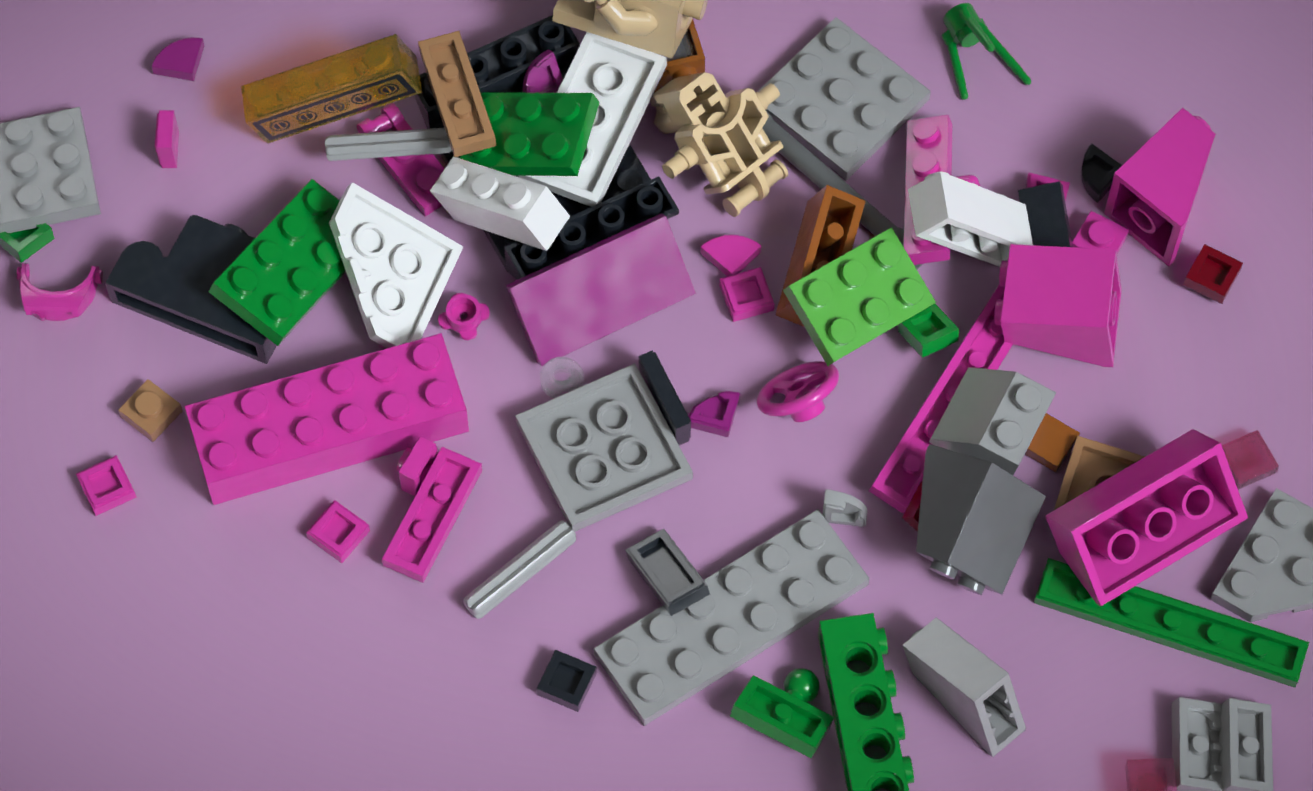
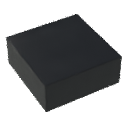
[536,649,597,712]

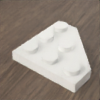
[329,182,463,348]

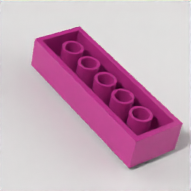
[185,333,469,505]

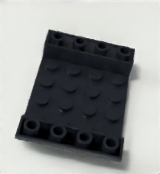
[409,15,679,280]

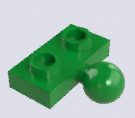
[730,668,834,758]

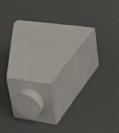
[902,618,1026,757]

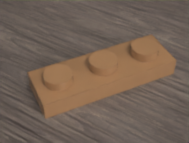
[418,31,496,157]

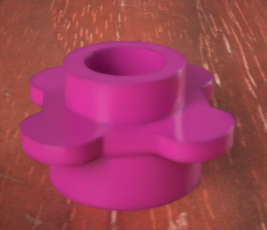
[438,293,490,340]

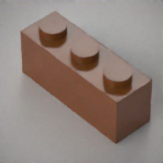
[775,185,865,327]

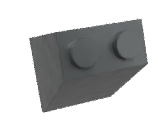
[916,444,1046,595]

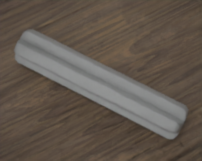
[325,128,452,161]
[464,520,576,619]

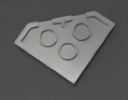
[1210,488,1313,622]

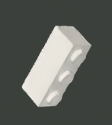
[430,157,570,251]
[908,171,1033,267]

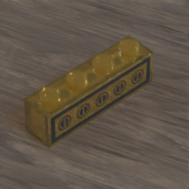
[241,34,422,144]

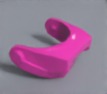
[17,263,103,321]

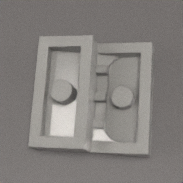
[1172,697,1273,791]

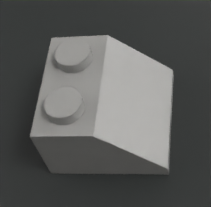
[929,367,1056,475]

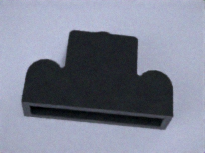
[105,215,277,364]

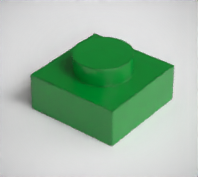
[0,223,55,263]
[898,304,959,358]

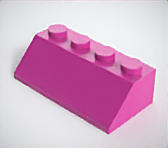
[1045,429,1248,606]

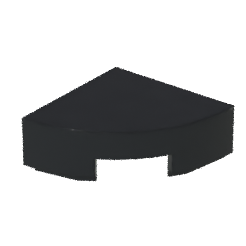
[1081,143,1122,203]

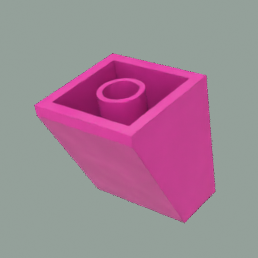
[1104,108,1216,266]
[994,244,1122,367]

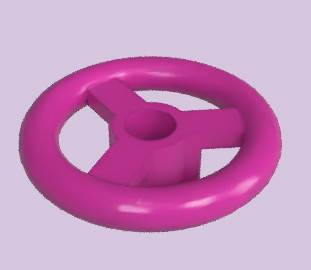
[757,361,839,422]

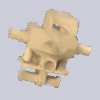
[650,72,788,217]

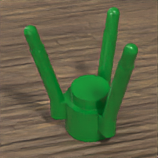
[941,3,1031,100]

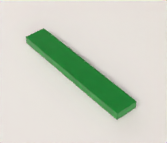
[1034,558,1309,688]

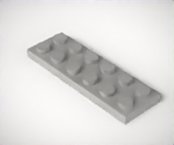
[594,509,870,726]

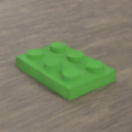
[783,227,936,366]

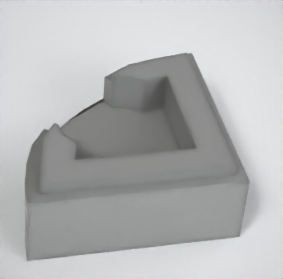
[822,489,867,527]

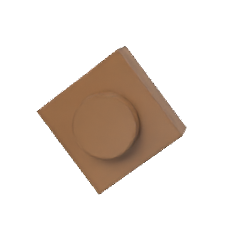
[118,379,183,442]

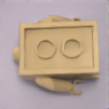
[552,0,708,58]

